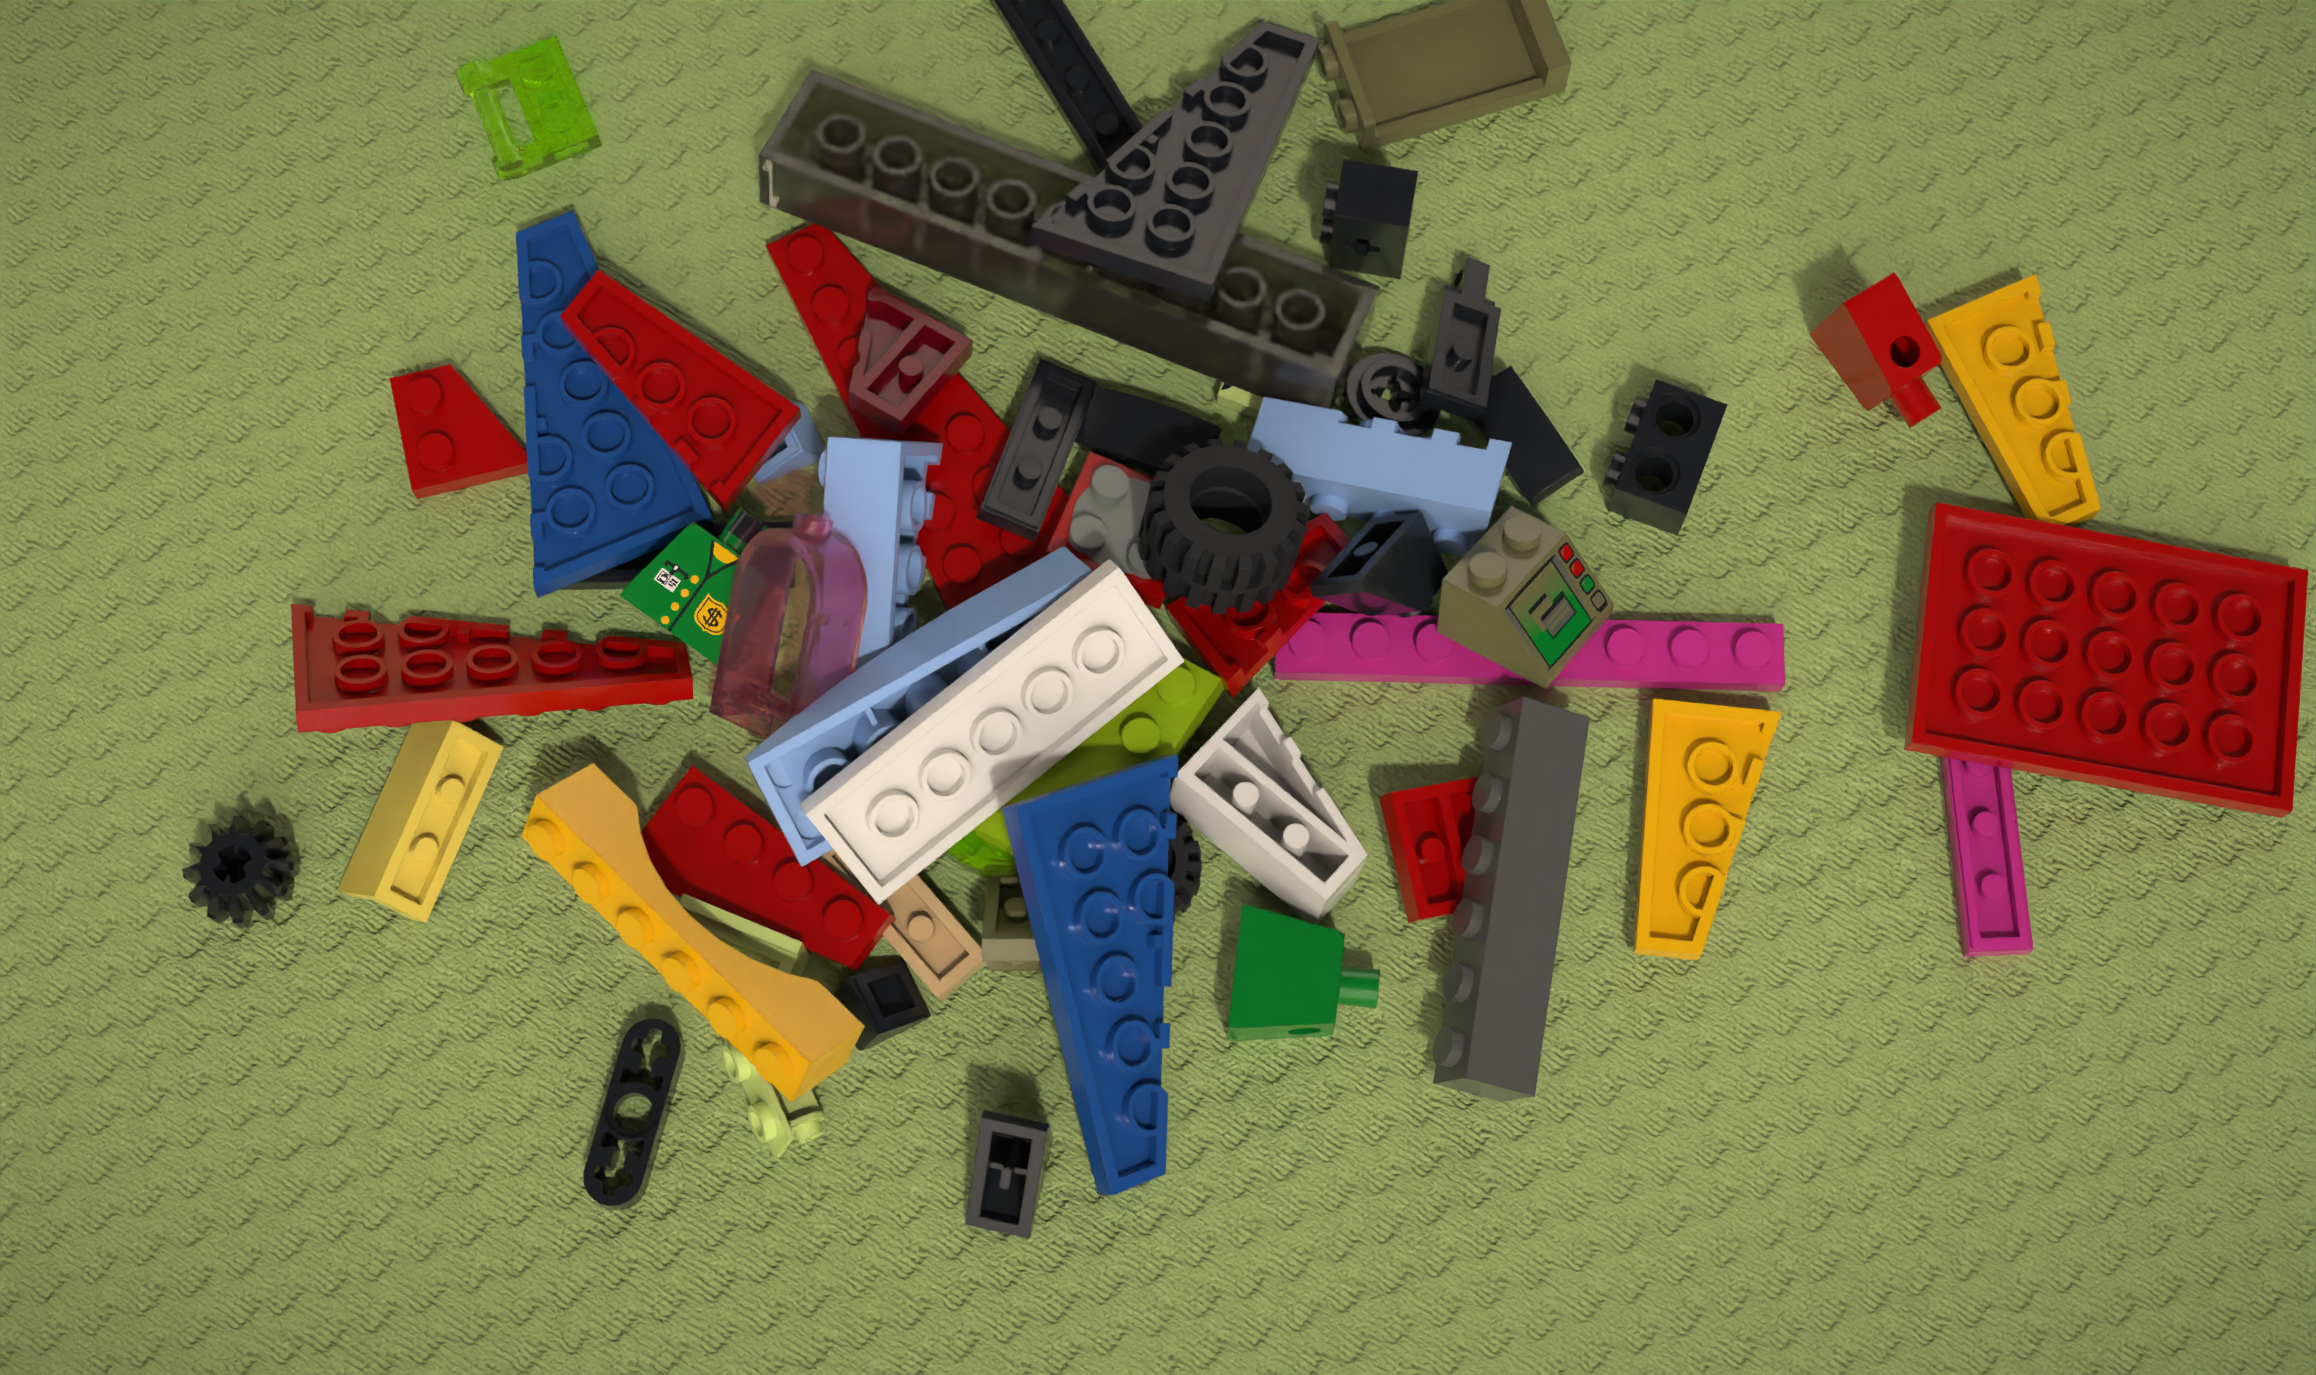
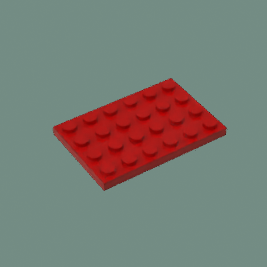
[1904,502,2309,818]

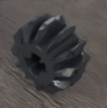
[182,815,299,928]

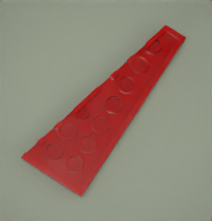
[766,221,1070,611]

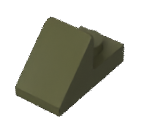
[982,871,1042,971]

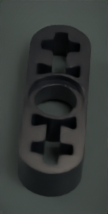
[583,1019,685,1211]

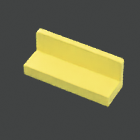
[338,720,504,922]

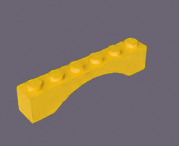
[521,763,865,1103]

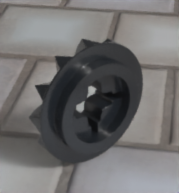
[1342,353,1441,437]

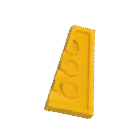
[1925,274,2101,527]
[1633,699,1782,961]

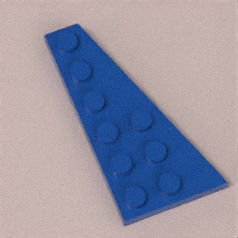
[516,211,714,598]
[1002,754,1179,1196]

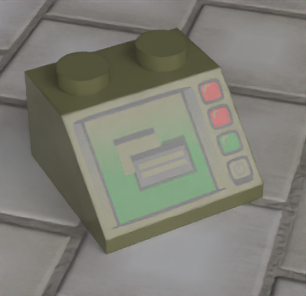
[1437,506,1614,689]

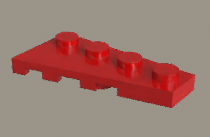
[560,269,801,513]
[641,765,896,971]

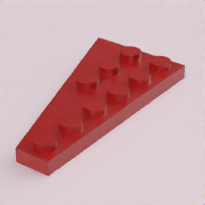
[291,604,693,733]

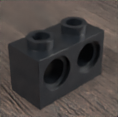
[1603,379,1728,536]

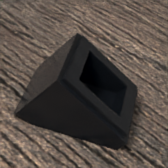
[833,959,931,1051]

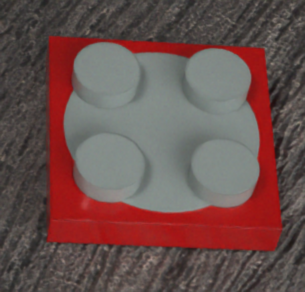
[1044,452,1166,610]

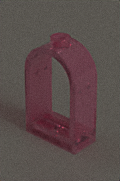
[709,513,868,739]

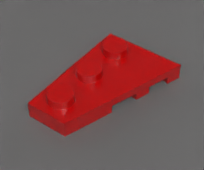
[1165,513,1351,698]

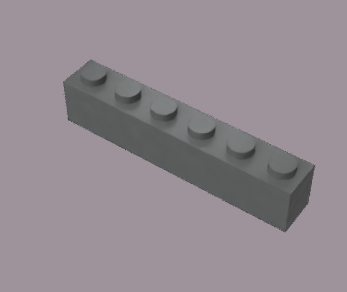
[1432,696,1590,1102]

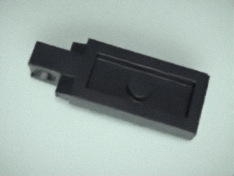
[1419,258,1501,422]

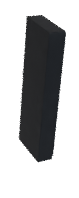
[976,358,1097,542]

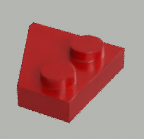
[389,364,528,499]
[1379,776,1480,924]

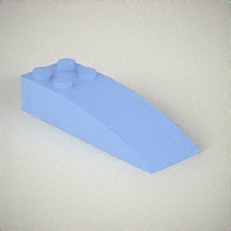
[744,546,1092,867]

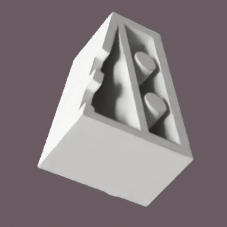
[1170,687,1367,925]

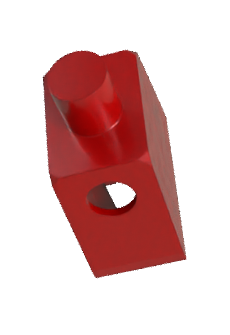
[1810,272,1942,429]

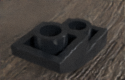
[1473,365,1584,507]
[1075,386,1222,475]

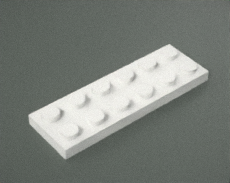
[799,559,1185,905]

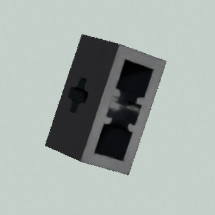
[1320,159,1418,279]

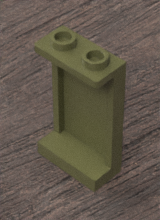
[1316,0,1571,153]

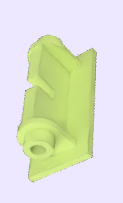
[722,1038,825,1159]

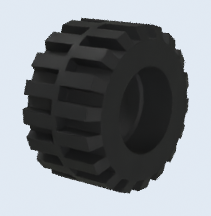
[1138,439,1309,614]

